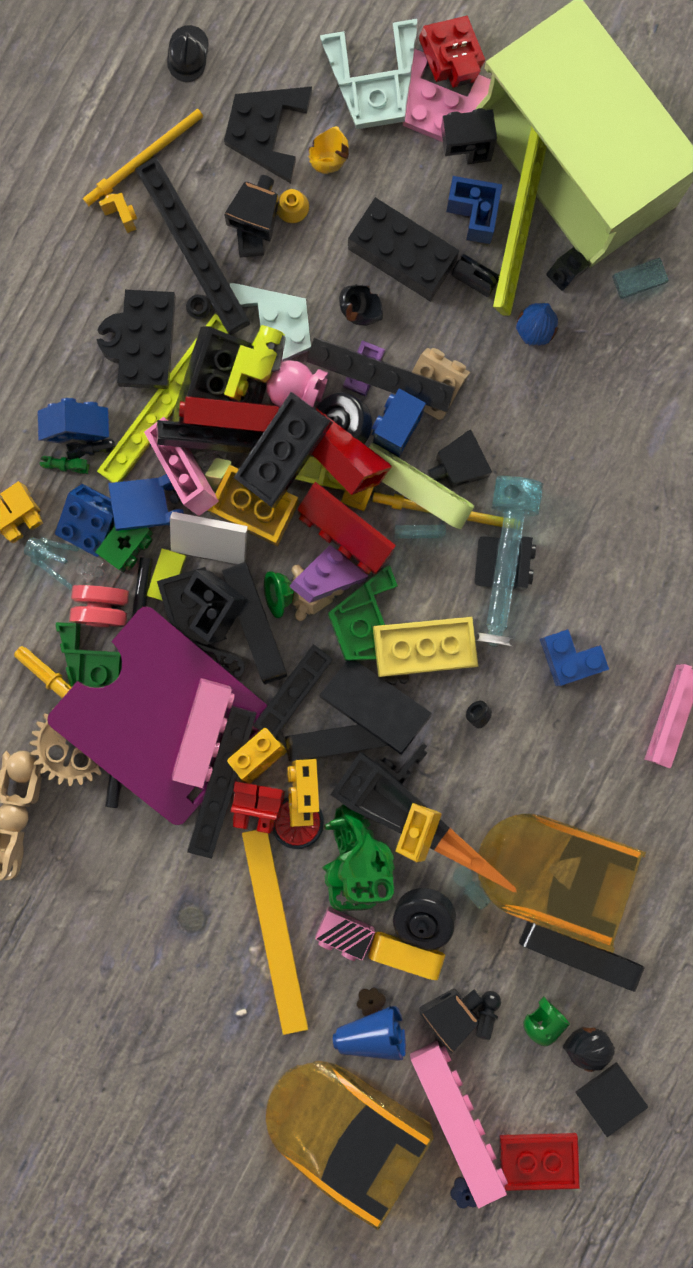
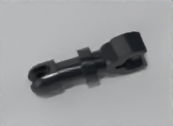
[66,439,116,460]

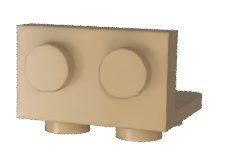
[412,348,470,420]

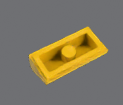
[395,803,442,862]

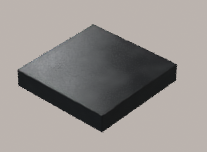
[576,1062,648,1137]

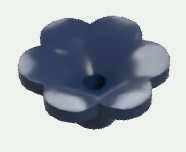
[450,1177,477,1209]

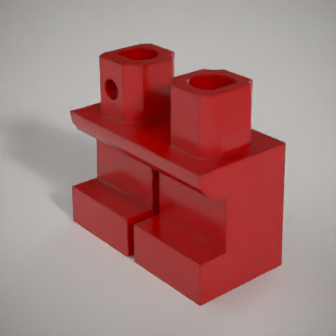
[230,781,286,834]

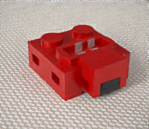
[418,15,485,88]

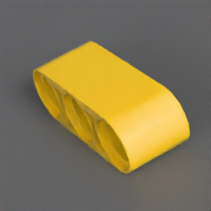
[368,932,446,981]

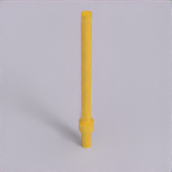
[82,109,203,207]
[372,492,521,531]

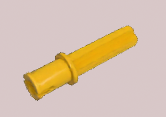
[14,646,72,698]

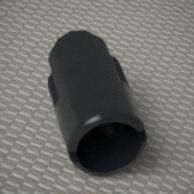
[451,254,500,297]

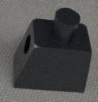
[428,430,492,488]

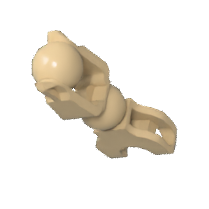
[0,751,43,881]

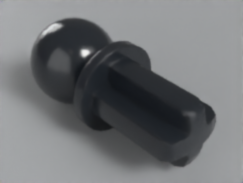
[476,991,501,1040]

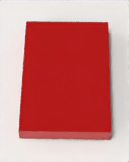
[500,1133,580,1191]

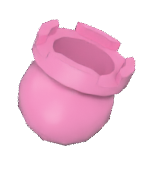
[266,360,329,408]

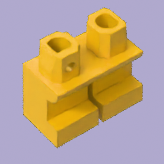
[0,481,43,543]

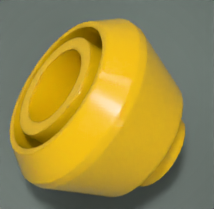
[277,189,309,223]

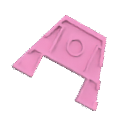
[403,49,491,142]

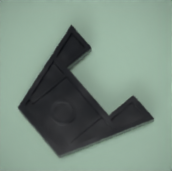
[224,86,312,184]

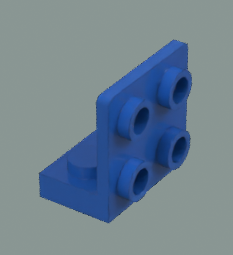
[55,484,114,557]

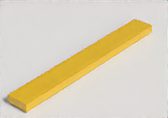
[242,829,308,1035]

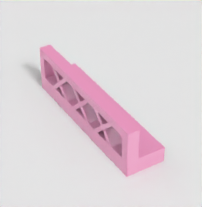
[644,664,693,769]

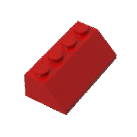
[297,482,396,575]

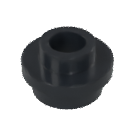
[186,294,211,320]

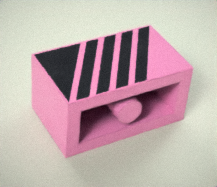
[315,906,375,961]

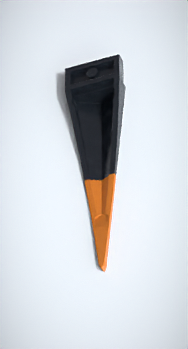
[330,752,517,892]

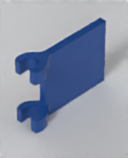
[108,474,184,531]

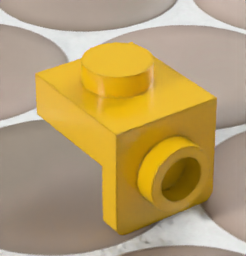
[99,193,137,233]

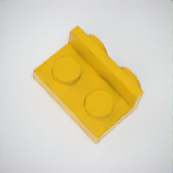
[227,728,287,784]

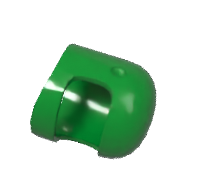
[523,996,570,1047]

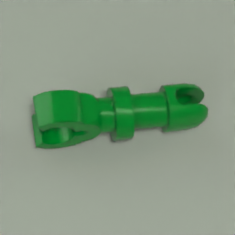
[39,456,90,474]

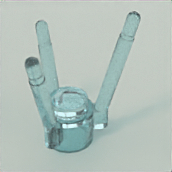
[24,537,79,590]

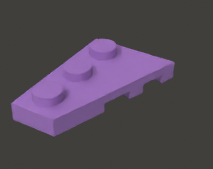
[289,545,369,603]

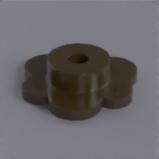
[357,987,386,1016]

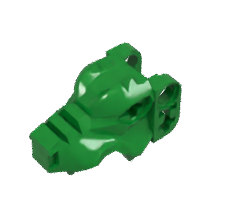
[322,805,395,911]

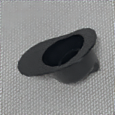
[167,25,208,82]

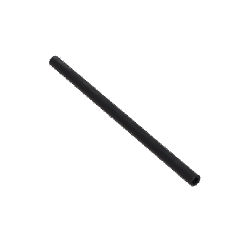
[105,557,153,808]

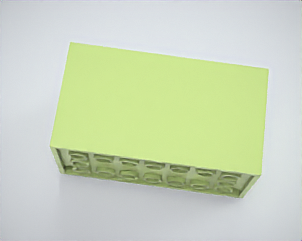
[476,0,693,268]

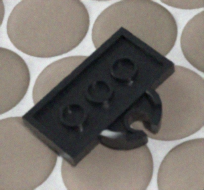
[96,289,176,389]

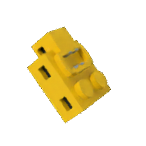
[287,759,319,827]

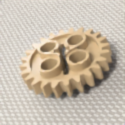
[29,708,101,786]

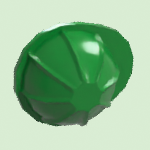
[264,571,294,618]

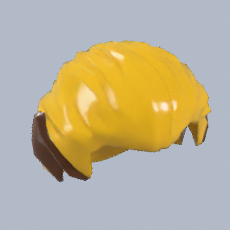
[308,126,349,174]

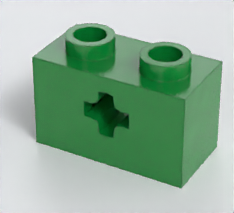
[95,526,154,573]

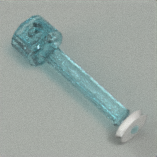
[476,476,543,647]

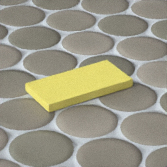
[373,617,478,677]

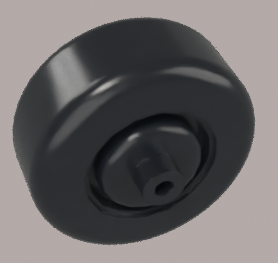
[315,393,372,444]
[393,888,456,951]

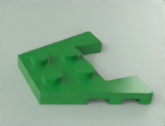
[328,565,398,661]
[55,622,122,687]

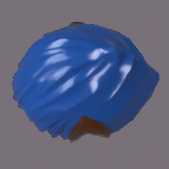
[516,303,559,346]

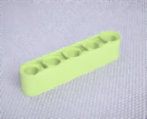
[369,443,474,529]

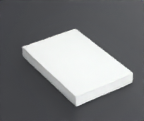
[170,512,248,564]

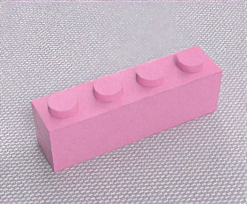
[144,417,219,516]
[172,678,235,788]

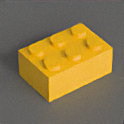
[207,465,299,547]

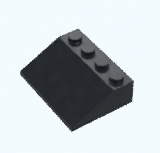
[171,326,266,422]

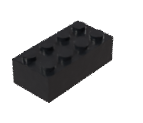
[348,197,459,301]

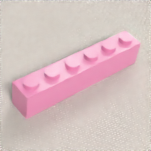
[410,1041,508,1209]

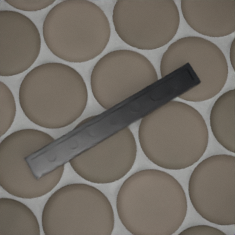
[135,157,251,335]

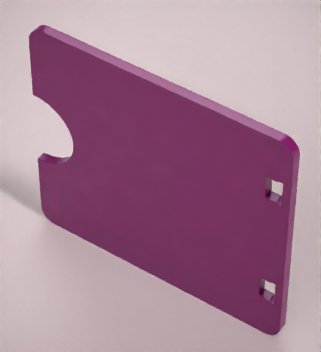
[47,606,267,825]

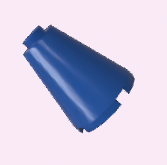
[333,1006,406,1061]

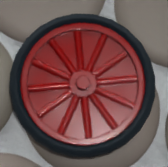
[272,797,324,849]

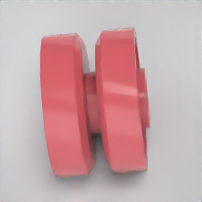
[69,585,129,628]

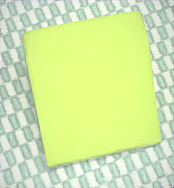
[205,458,232,493]

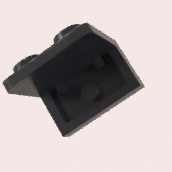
[474,536,536,591]

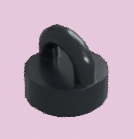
[466,701,492,729]

